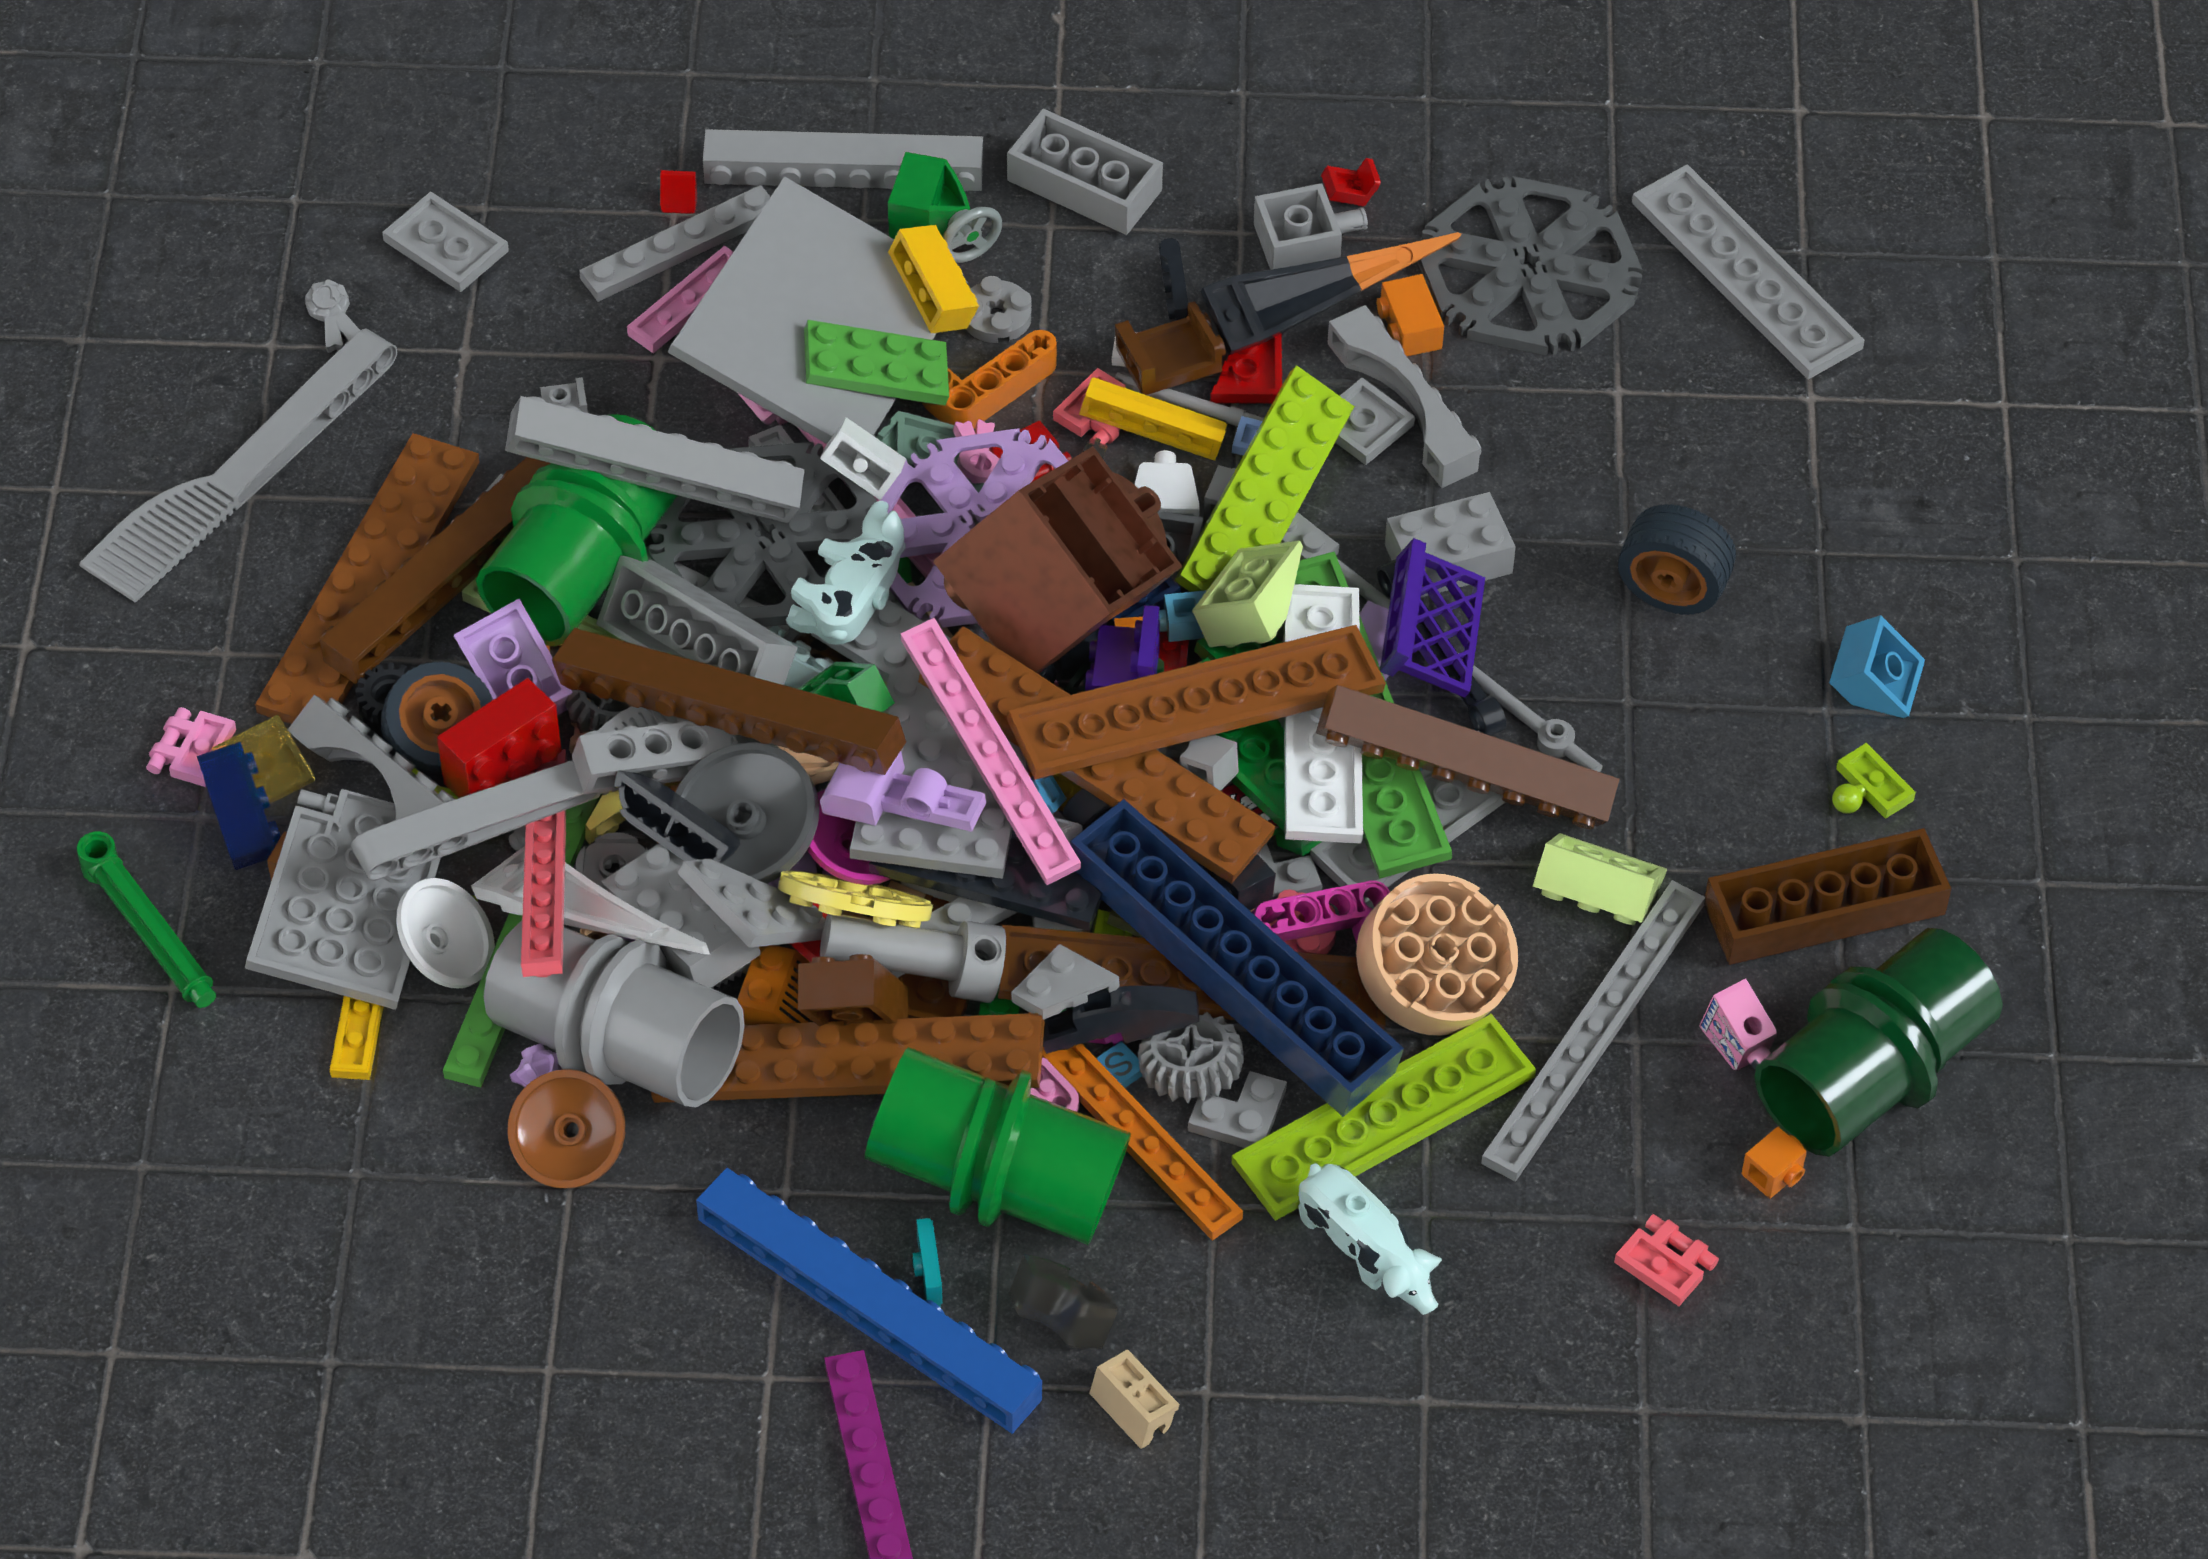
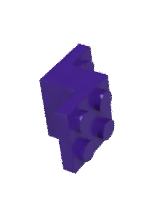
[1085,605,1159,691]

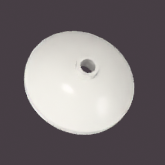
[396,878,495,988]

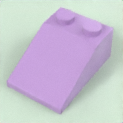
[454,599,573,715]

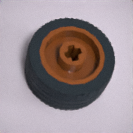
[1618,504,1736,615]
[381,661,493,781]

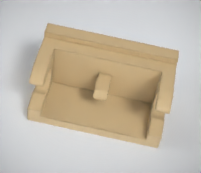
[1089,1349,1180,1449]

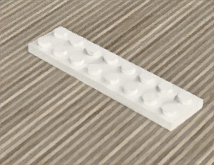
[1283,584,1363,843]

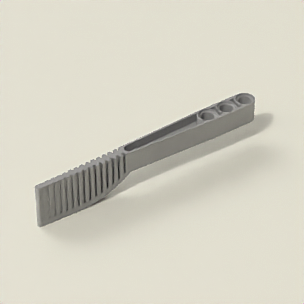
[79,328,397,602]
[351,706,738,880]

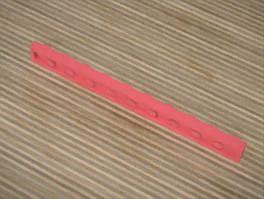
[521,749,567,977]

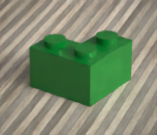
[798,661,895,713]

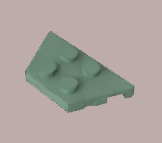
[876,411,984,492]

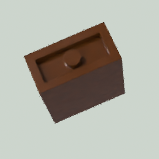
[1115,301,1226,395]

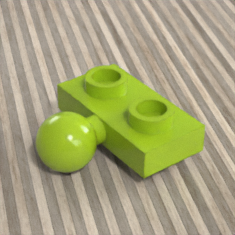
[1832,743,1916,819]

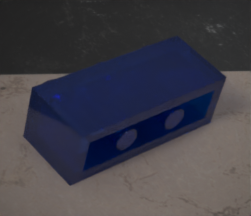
[197,742,281,870]

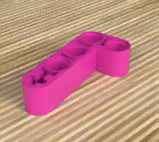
[1252,881,1390,944]

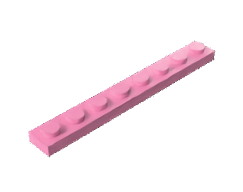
[901,618,1081,885]

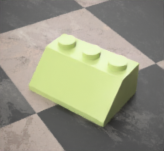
[1533,833,1667,925]

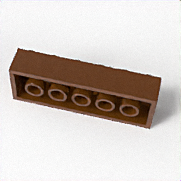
[1704,828,1951,965]

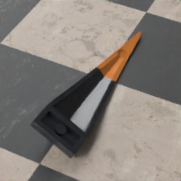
[1200,232,1461,355]

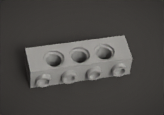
[572,721,733,794]

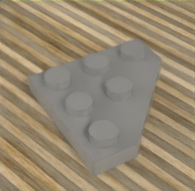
[678,859,826,948]

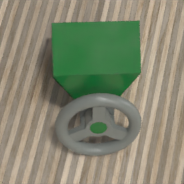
[888,152,1002,263]

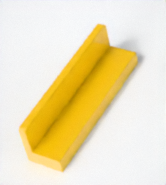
[1079,377,1227,461]

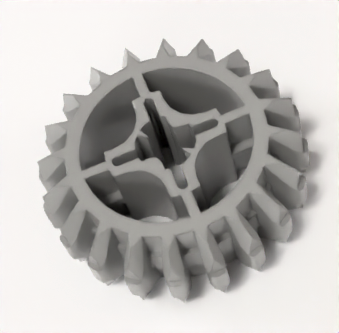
[1138,1012,1244,1103]

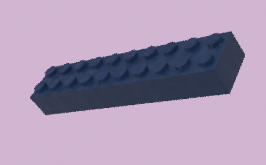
[1070,799,1404,1117]

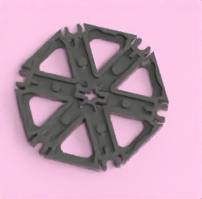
[1417,176,1643,356]
[649,442,877,627]

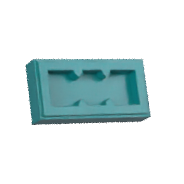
[912,1218,943,1307]

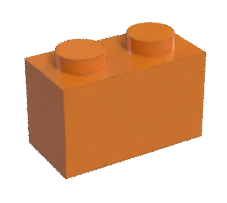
[1376,274,1444,356]

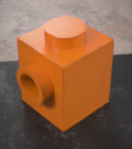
[1741,1127,1807,1199]

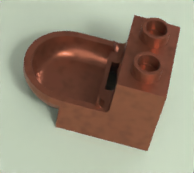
[933,446,1183,673]

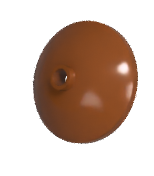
[508,1069,625,1188]

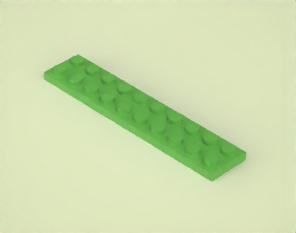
[1282,551,1452,879]

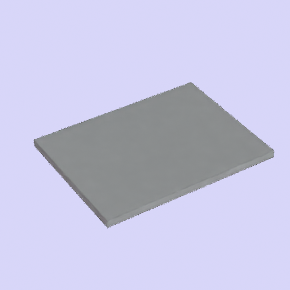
[668,176,968,444]

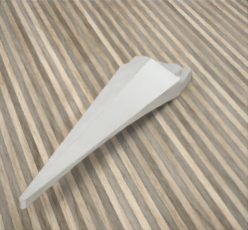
[471,846,710,955]

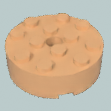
[1356,874,1518,1036]

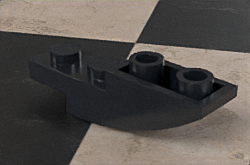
[1043,985,1200,1054]

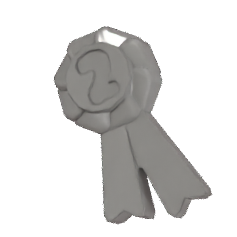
[305,279,361,353]

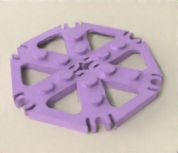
[880,428,1068,628]

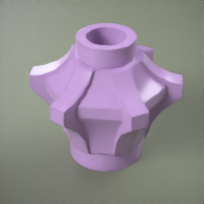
[509,1044,563,1088]

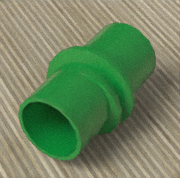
[476,414,679,647]
[865,1047,1131,1245]

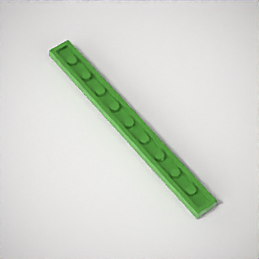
[443,794,602,1088]

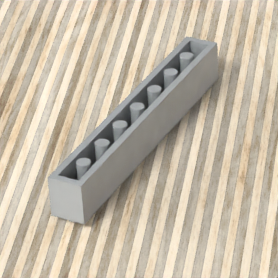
[703,129,983,191]
[505,396,804,523]

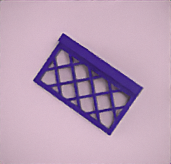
[1380,538,1485,698]

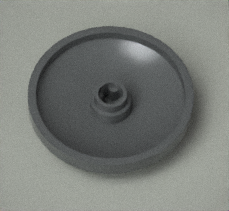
[676,742,819,884]

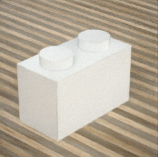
[820,417,906,500]

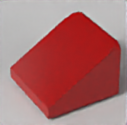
[660,170,697,214]

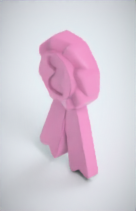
[953,419,999,484]

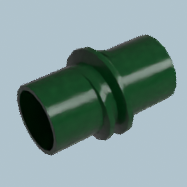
[1754,928,2003,1157]

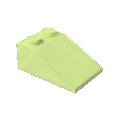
[1192,541,1303,647]

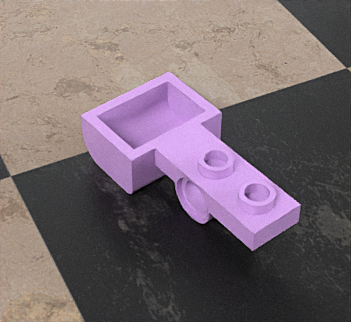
[820,751,986,832]

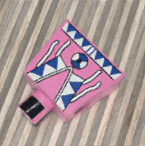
[1699,978,1777,1071]

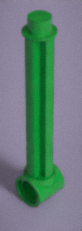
[77,831,216,1008]

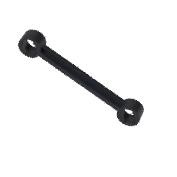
[1376,559,1506,736]

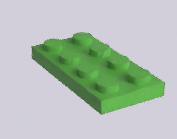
[804,320,949,406]

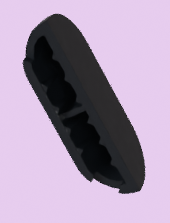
[614,770,740,863]

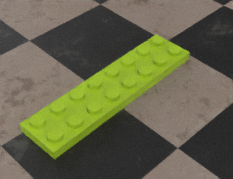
[1174,365,1355,592]
[1232,1014,1536,1221]

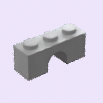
[1156,735,1239,791]

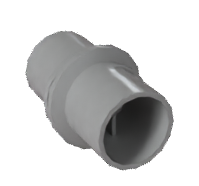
[484,921,745,1108]

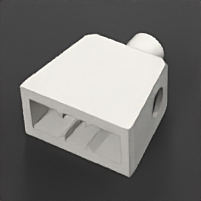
[1135,450,1199,517]

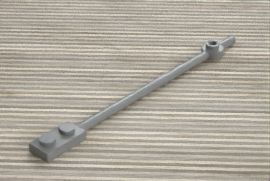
[1281,512,1602,772]

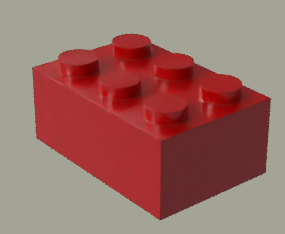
[437,678,562,798]

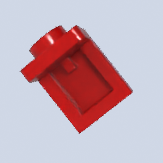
[1321,158,1381,206]

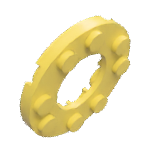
[778,871,933,928]

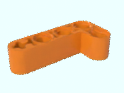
[922,330,1057,429]

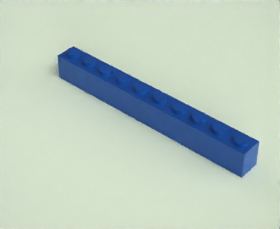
[696,1168,1042,1434]

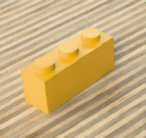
[888,225,979,333]

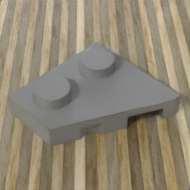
[1011,944,1120,1020]

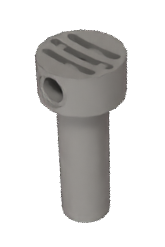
[820,914,1006,1003]

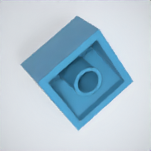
[1829,615,1925,718]

